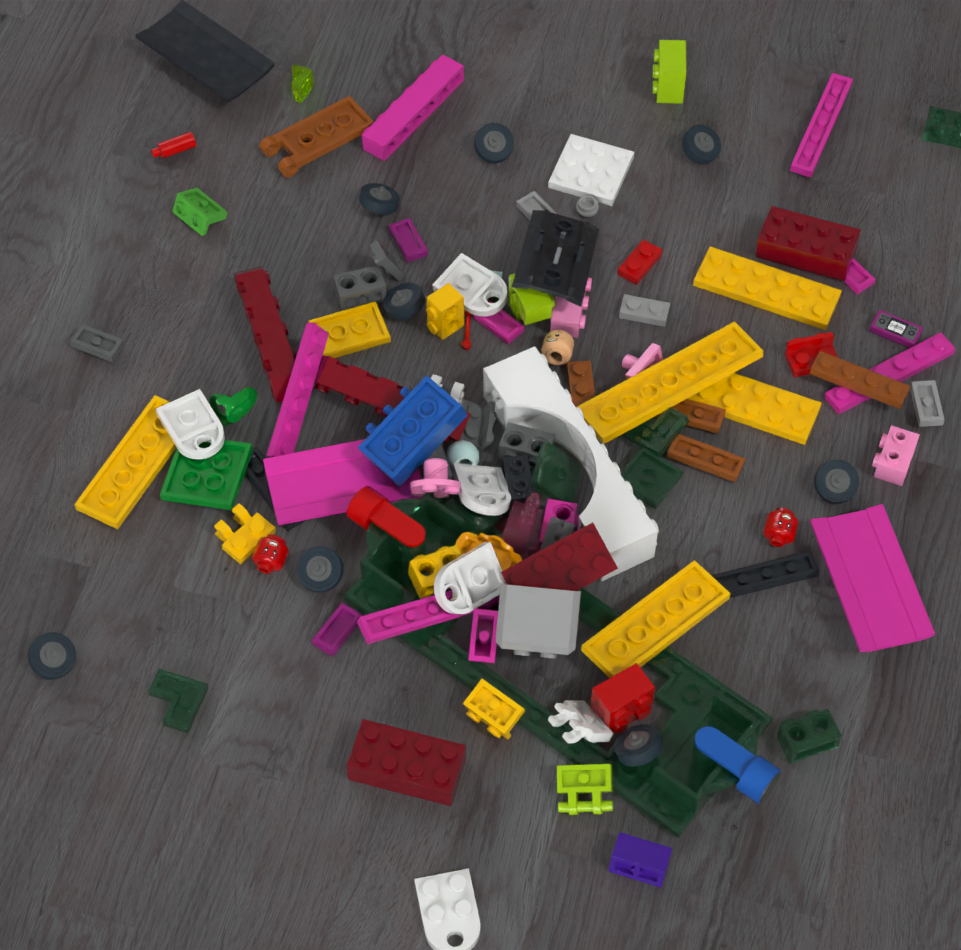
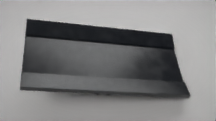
[136,0,275,102]
[512,209,599,307]

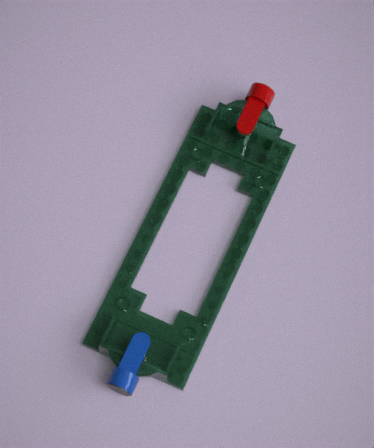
[345,486,782,838]

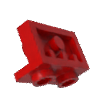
[785,332,838,378]

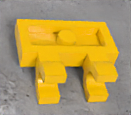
[214,503,276,565]

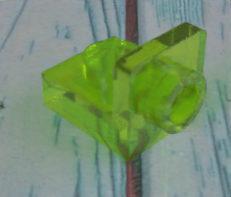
[291,64,314,103]

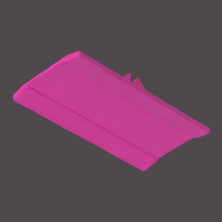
[263,439,426,526]
[810,504,935,652]

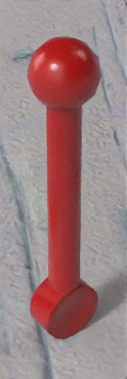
[462,310,473,350]

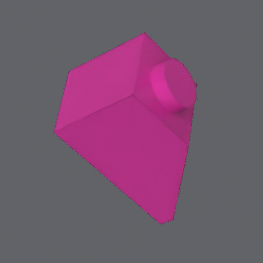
[468,609,498,664]

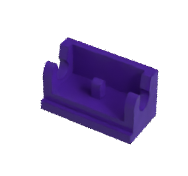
[609,832,673,888]

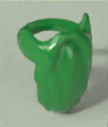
[209,387,257,427]

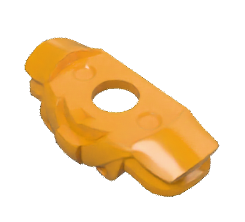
[455,532,522,571]

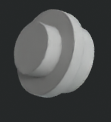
[576,195,599,217]

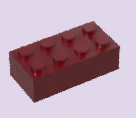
[756,206,861,281]
[501,522,618,591]
[347,719,466,807]

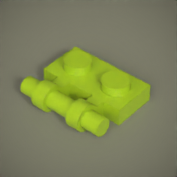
[557,764,613,815]

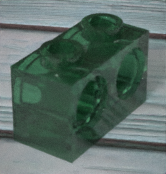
[922,106,961,148]
[777,709,842,764]

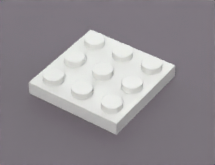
[548,134,634,206]

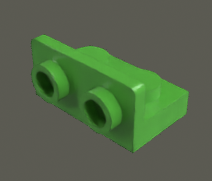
[173,188,227,236]

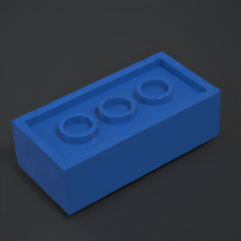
[358,375,468,488]

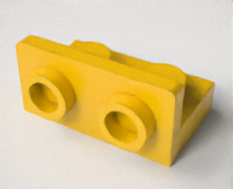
[463,679,525,739]

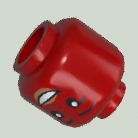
[763,508,799,547]
[252,534,289,574]

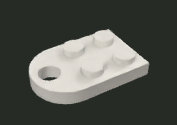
[432,253,508,317]
[156,389,225,459]
[451,463,511,516]
[434,542,507,614]
[414,868,480,950]

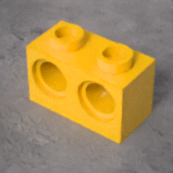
[426,283,464,340]
[408,545,462,599]

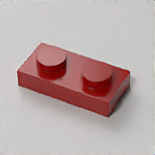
[617,239,663,285]

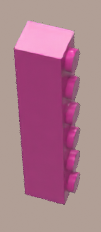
[362,54,464,161]

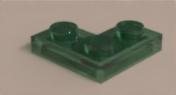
[622,407,689,457]
[148,668,209,733]

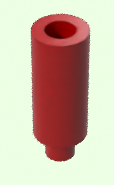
[151,131,197,159]

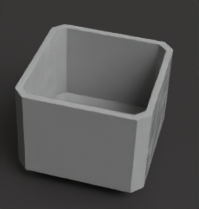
[496,584,581,658]

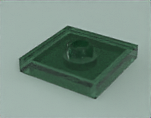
[531,441,582,503]
[621,447,684,509]
[441,494,510,536]

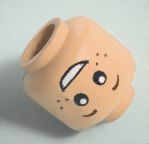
[541,330,574,365]

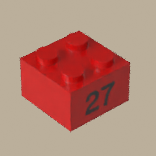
[590,663,655,734]

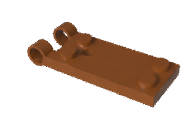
[259,95,374,178]

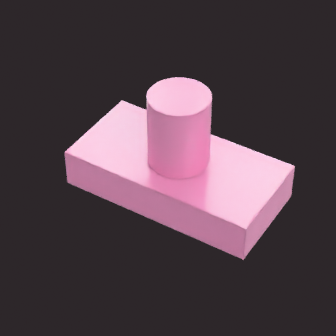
[622,343,663,379]

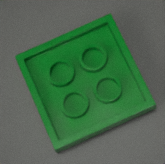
[160,440,253,510]

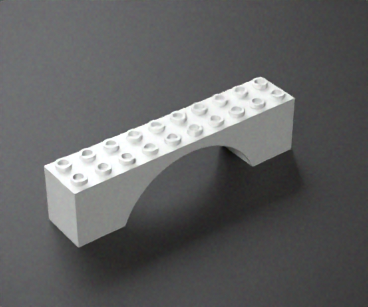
[483,346,659,581]

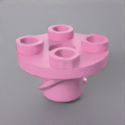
[410,458,461,498]

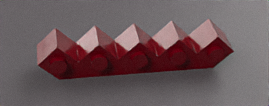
[233,266,296,403]
[314,355,471,442]

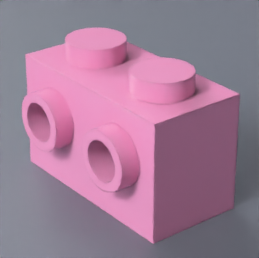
[872,425,920,486]

